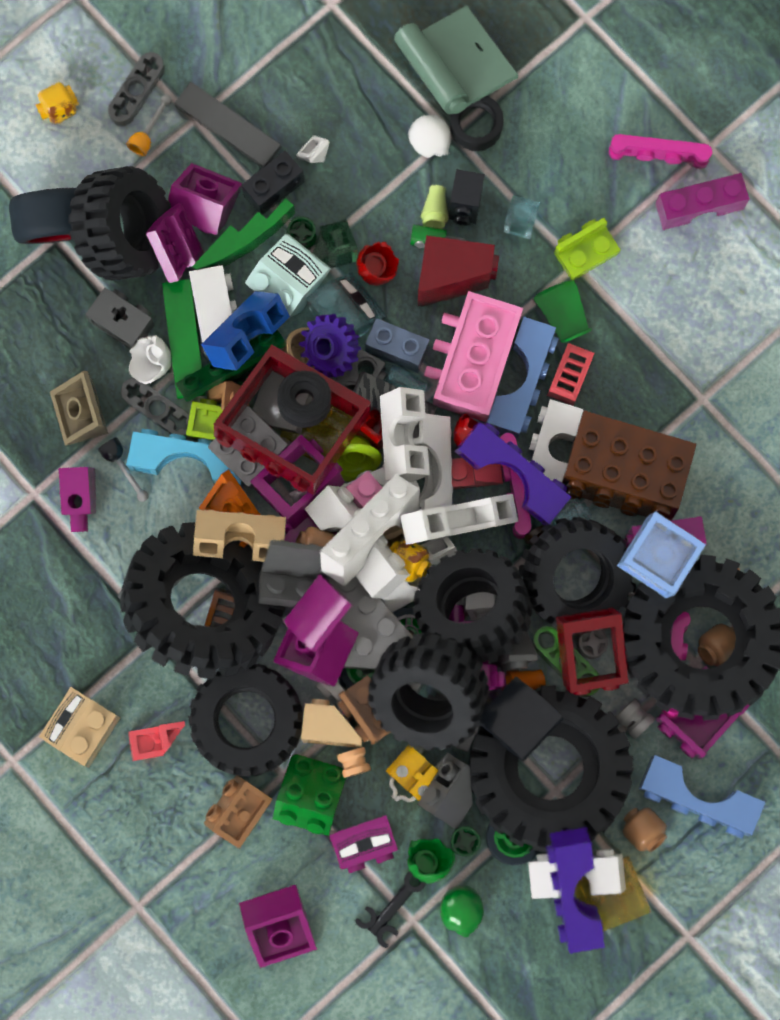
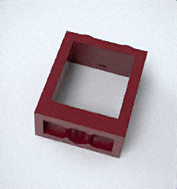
[556,608,629,695]

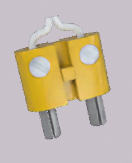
[385,745,449,802]

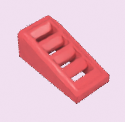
[547,343,595,406]

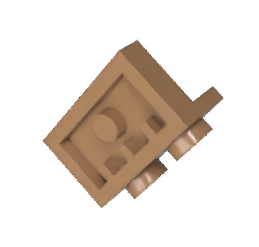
[337,675,391,745]
[204,776,273,849]

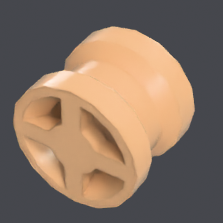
[337,747,371,778]

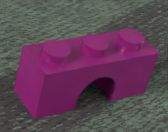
[655,173,749,230]

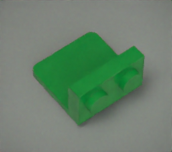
[272,754,346,836]

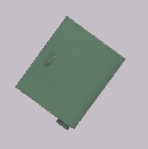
[394,5,518,114]

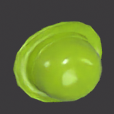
[337,435,382,482]

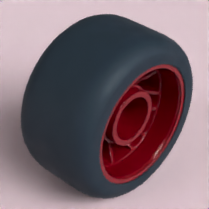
[9,188,76,244]

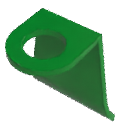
[533,280,592,344]

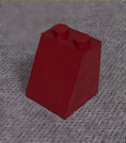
[417,235,499,307]

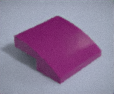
[146,202,204,283]
[284,574,352,653]

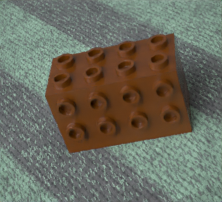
[562,410,697,521]

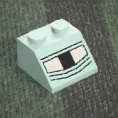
[245,233,331,318]

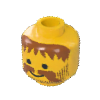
[36,82,79,124]
[390,539,431,582]

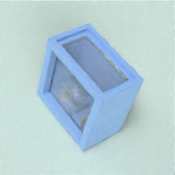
[617,512,706,598]

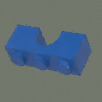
[201,291,290,371]

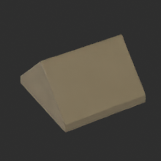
[50,371,108,445]

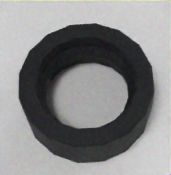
[450,96,504,151]

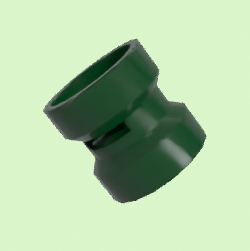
[287,216,317,250]
[450,826,481,857]

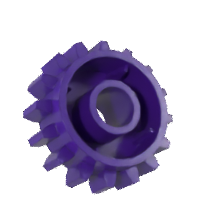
[299,314,361,378]

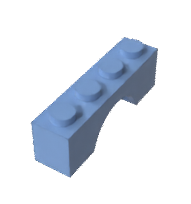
[487,316,559,439]
[638,755,765,839]

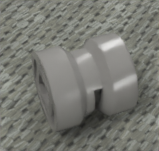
[616,698,656,740]

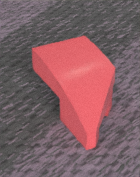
[128,721,185,762]

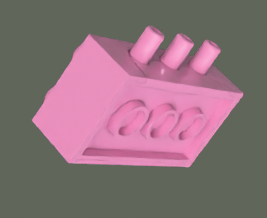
[424,291,523,422]

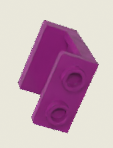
[656,666,750,759]

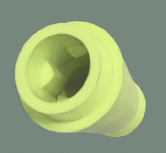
[420,185,448,229]

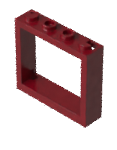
[214,345,371,495]

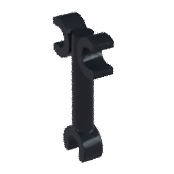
[355,871,426,948]

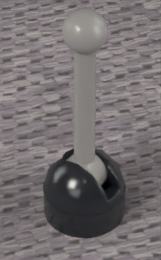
[98,437,148,502]

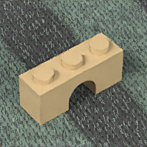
[193,510,286,562]

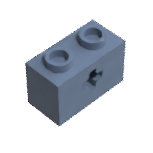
[365,318,429,373]

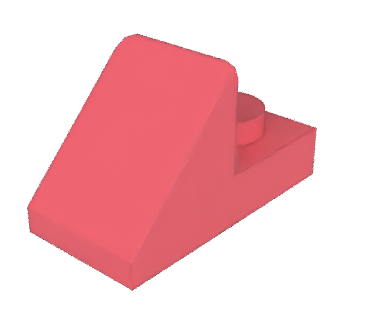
[451,458,503,489]

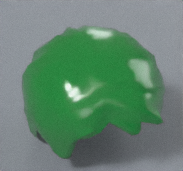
[407,838,455,884]
[440,885,484,937]

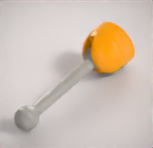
[126,94,172,156]

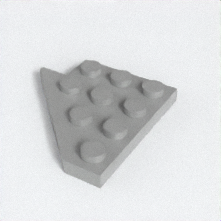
[282,576,413,670]

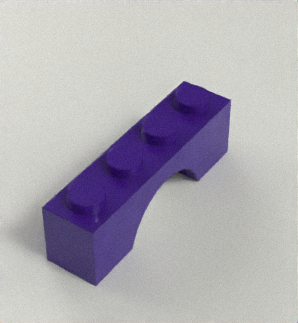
[454,422,571,525]
[546,827,605,954]

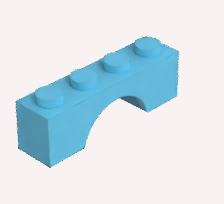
[126,429,244,489]

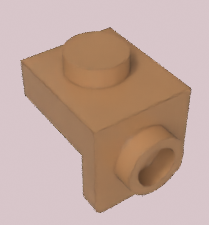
[207,381,249,411]

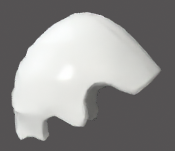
[408,115,451,157]
[129,335,172,384]

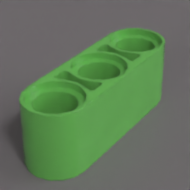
[532,626,600,697]

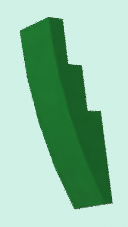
[193,198,295,270]
[162,279,206,399]

